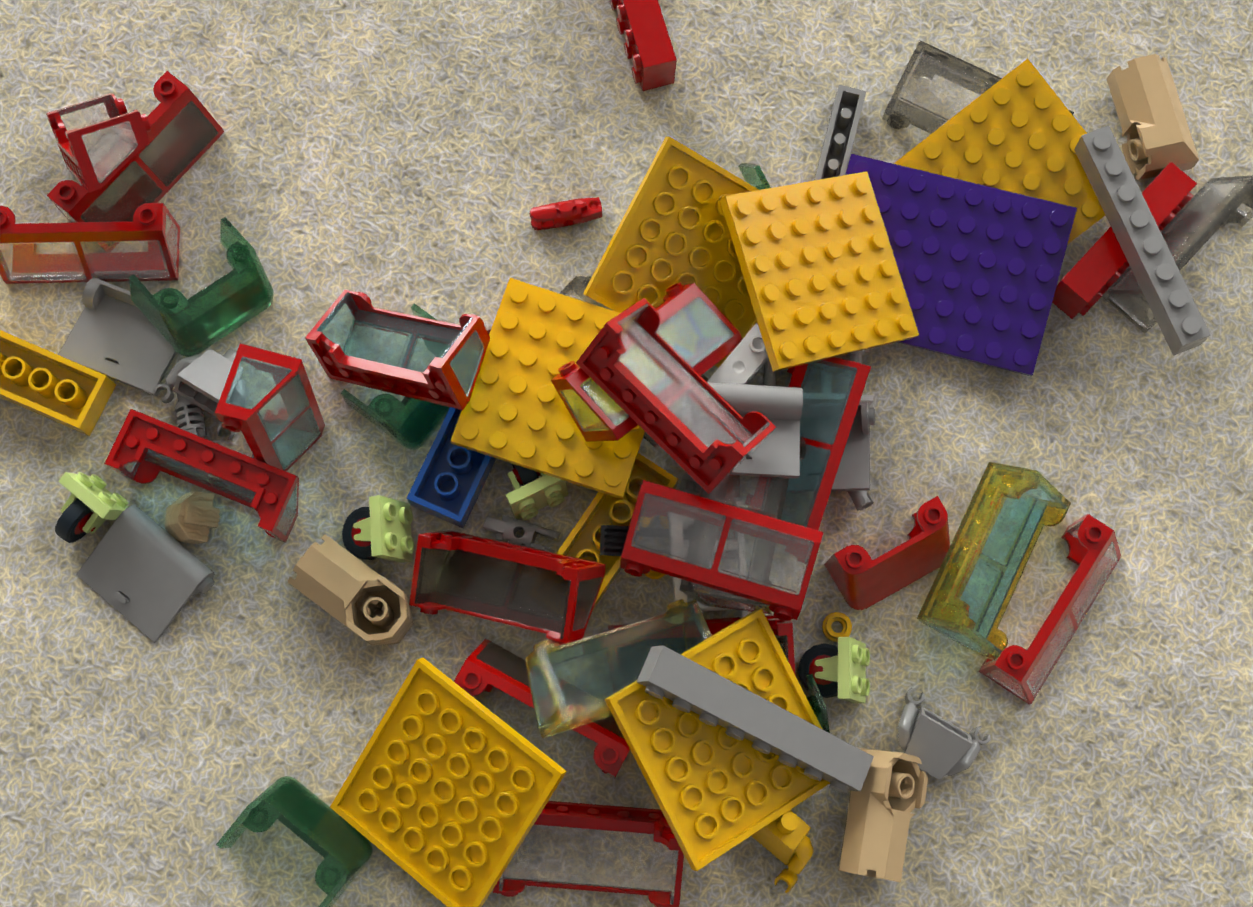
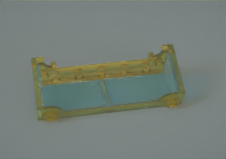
[917,462,1071,660]
[525,599,712,739]

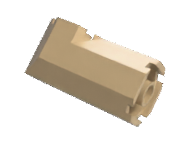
[1106,54,1199,180]
[288,534,414,646]
[838,748,928,882]

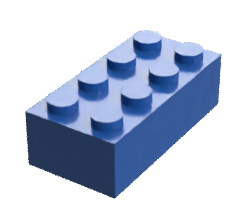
[406,407,496,529]

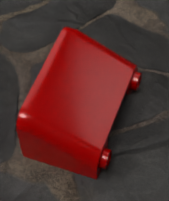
[824,496,951,610]

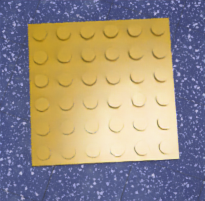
[893,58,1106,245]
[583,136,759,368]
[720,171,919,372]
[451,278,678,500]
[605,609,830,871]
[330,658,567,907]

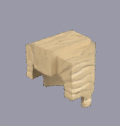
[165,491,220,544]

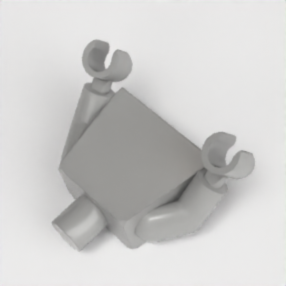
[153,349,247,440]
[898,688,991,780]

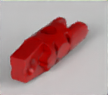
[529,197,603,231]

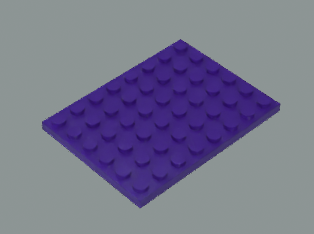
[846,154,1077,376]

